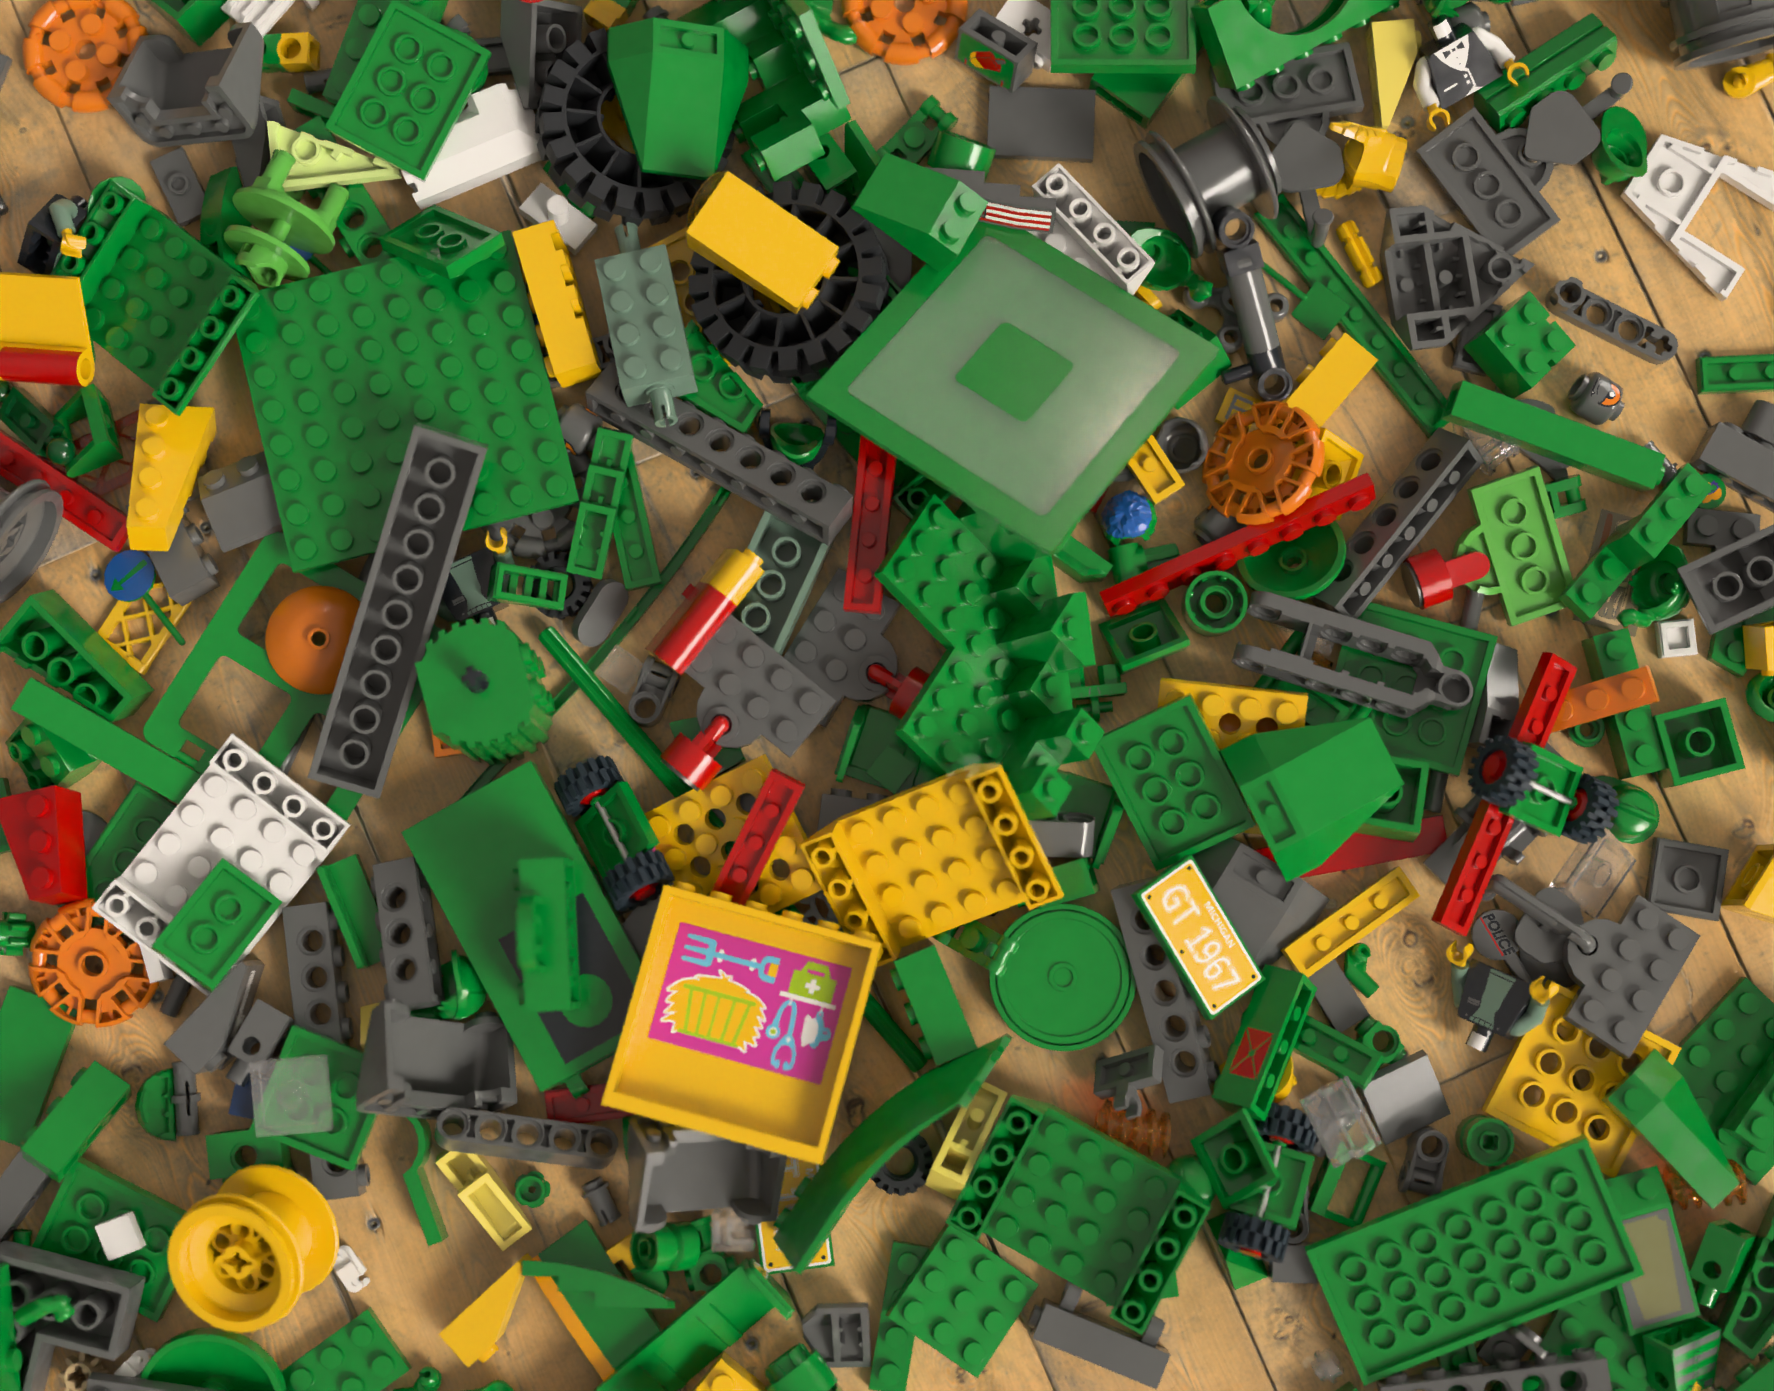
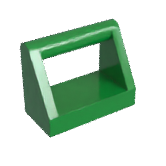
[53,383,124,478]
[1308,1140,1387,1228]

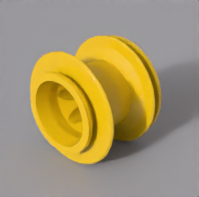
[168,1164,339,1333]

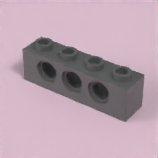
[370,856,445,1011]

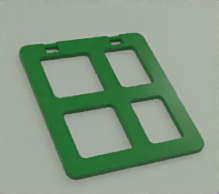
[143,531,442,821]

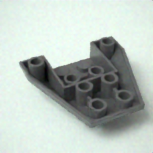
[1163,837,1330,972]

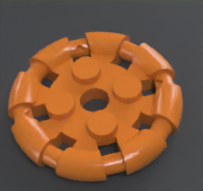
[22,0,148,113]
[841,0,968,65]
[1202,401,1325,525]
[28,898,160,1028]

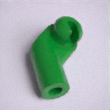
[1344,943,1379,998]
[15,1295,75,1326]

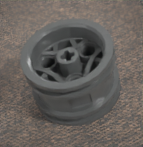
[1659,0,1774,71]

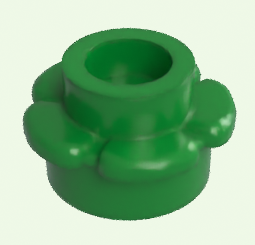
[515,1171,551,1208]

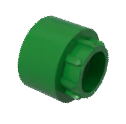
[927,129,996,182]
[1181,571,1248,637]
[764,1343,838,1391]

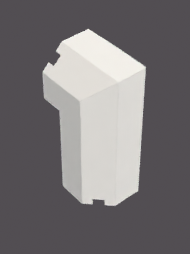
[401,83,541,210]

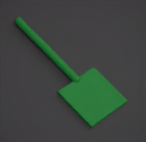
[1261,261,1351,340]

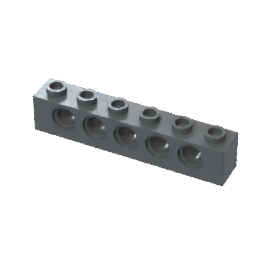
[1309,427,1484,619]
[1110,876,1221,1104]
[1376,1347,1612,1391]

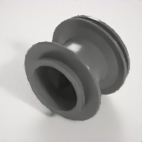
[1133,96,1282,259]
[0,479,63,604]

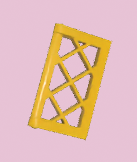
[97,555,193,675]

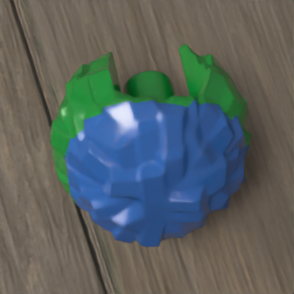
[1101,490,1157,546]

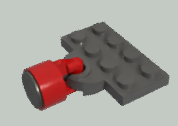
[784,568,930,728]
[660,615,837,792]

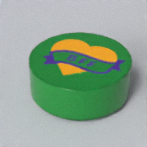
[1697,474,1726,510]

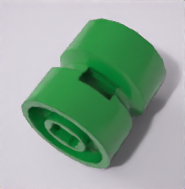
[1455,1114,1515,1167]
[630,1221,700,1274]

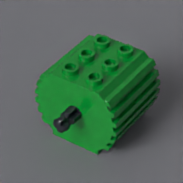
[415,618,556,765]

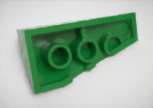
[1602,1048,1740,1209]

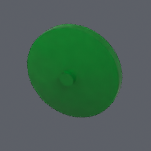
[140,1328,287,1391]

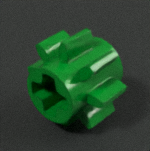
[0,912,36,956]

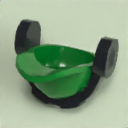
[758,408,837,469]

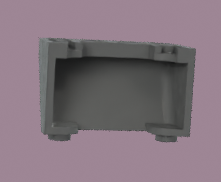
[107,22,264,147]
[355,999,518,1120]
[628,1114,787,1233]

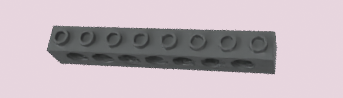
[585,362,853,546]
[282,902,371,1200]

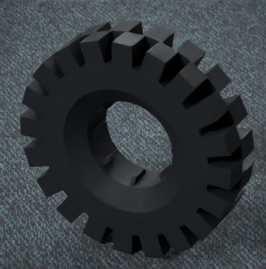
[535,25,735,227]
[688,181,890,384]

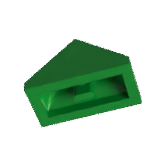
[1206,1211,1269,1290]

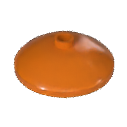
[265,586,361,695]

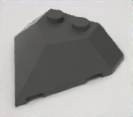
[1380,205,1535,351]

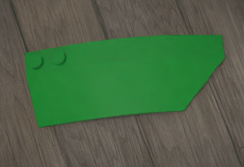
[773,1034,1013,1275]

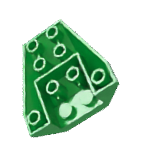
[607,17,749,181]
[1220,717,1404,882]

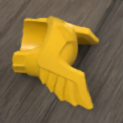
[1316,121,1408,200]

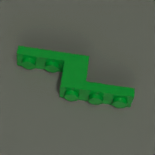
[1558,463,1713,623]

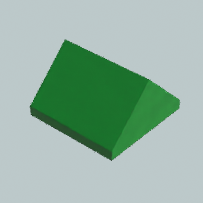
[1098,598,1191,676]
[1190,1108,1281,1208]

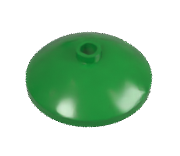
[1237,521,1346,601]

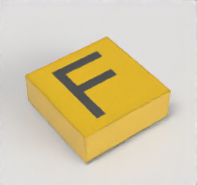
[1214,387,1262,433]

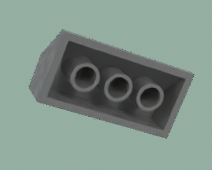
[197,451,283,553]

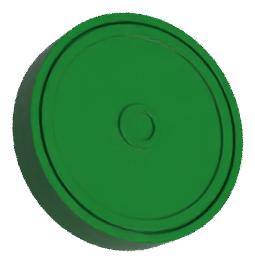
[989,904,1136,1051]

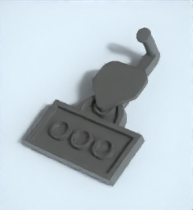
[1209,42,1364,248]
[1415,72,1633,256]
[1482,874,1700,1059]

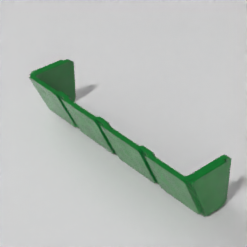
[834,704,1124,869]
[593,1258,795,1391]

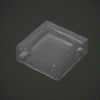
[596,644,644,695]

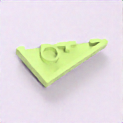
[267,121,402,192]

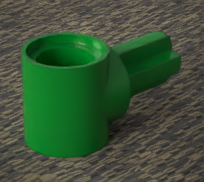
[1107,542,1180,585]

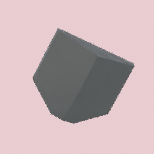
[802,1303,871,1368]

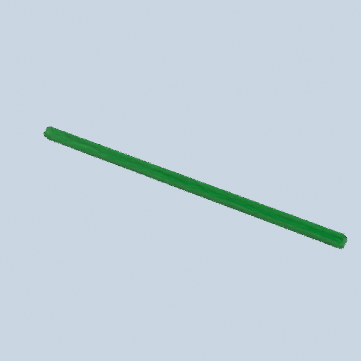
[538,626,928,1073]

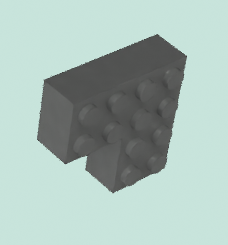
[0,1240,146,1391]

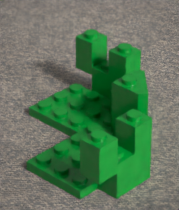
[677,0,852,181]
[874,494,1105,821]

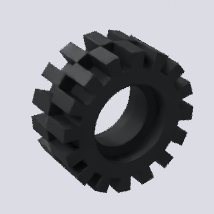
[530,552,593,619]
[871,1133,933,1196]

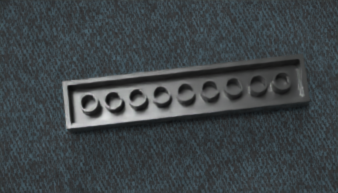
[307,422,489,799]

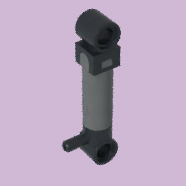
[1211,206,1293,401]

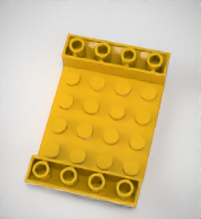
[800,763,1064,967]

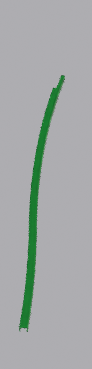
[459,486,732,800]

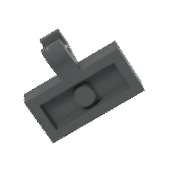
[1682,508,1761,553]
[1093,1044,1164,1120]

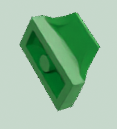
[1052,535,1113,583]

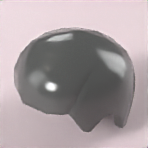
[1155,417,1209,474]

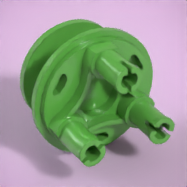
[223,149,350,287]

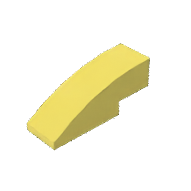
[435,1150,532,1251]

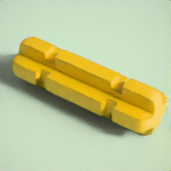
[1336,220,1383,288]

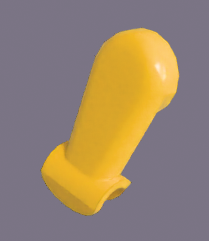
[1722,52,1774,99]

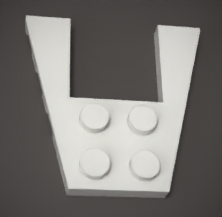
[1620,134,1774,301]

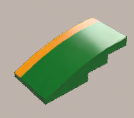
[531,1219,663,1381]

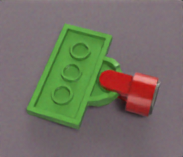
[1401,465,1573,627]

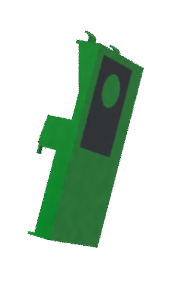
[401,760,642,1099]

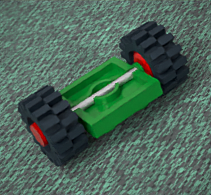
[1468,735,1619,845]
[554,755,675,911]
[1217,1102,1320,1263]

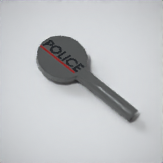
[1471,909,1533,984]

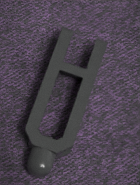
[1232,591,1473,719]

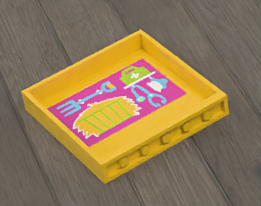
[602,881,882,1165]

